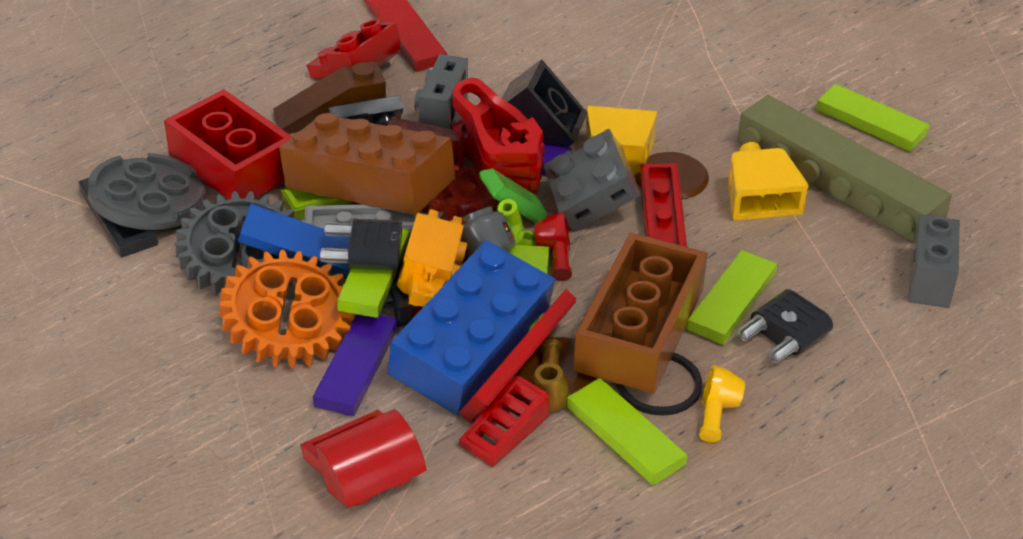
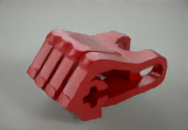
[452,78,545,202]

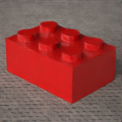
[164,89,292,200]

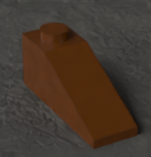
[274,61,386,134]

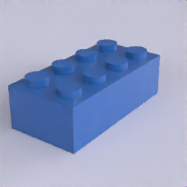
[387,240,555,416]

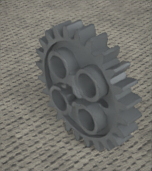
[175,191,302,296]

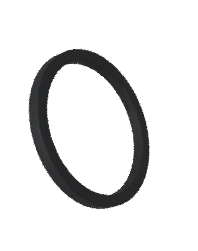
[616,353,702,416]

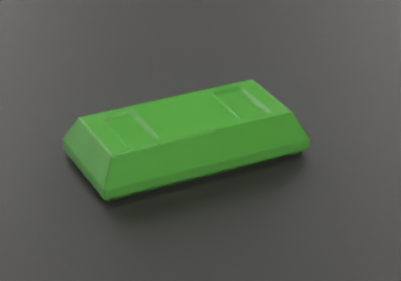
[479,169,547,223]

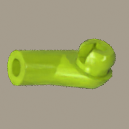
[497,199,536,246]

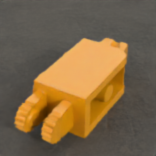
[397,209,467,307]

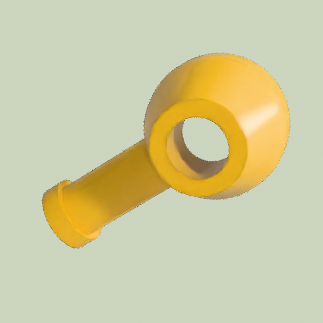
[699,365,745,443]

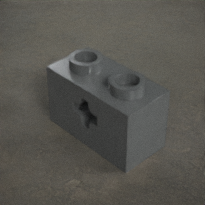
[909,214,960,308]

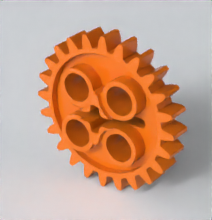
[219,250,355,369]

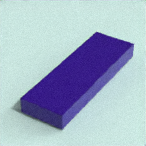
[313,314,398,416]

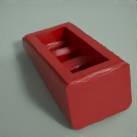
[459,375,549,467]

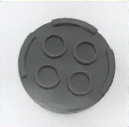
[88,153,206,230]

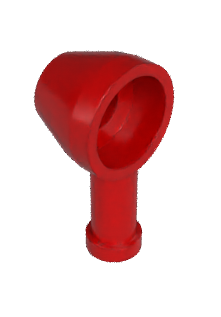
[534,212,572,281]

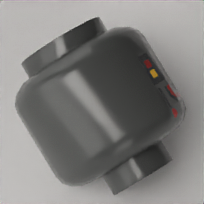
[460,207,516,259]

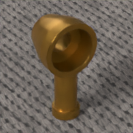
[530,339,571,412]

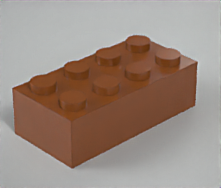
[279,113,456,215]
[573,233,708,394]

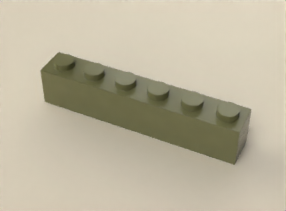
[737,95,952,242]

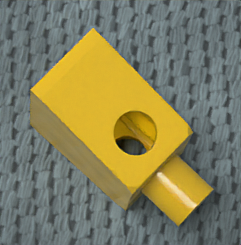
[585,105,657,175]
[728,142,808,221]

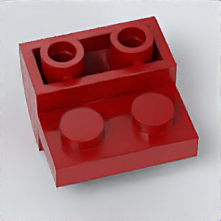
[306,19,400,78]
[300,409,427,508]

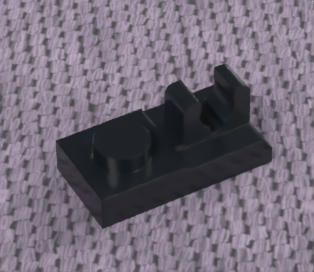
[328,95,404,126]

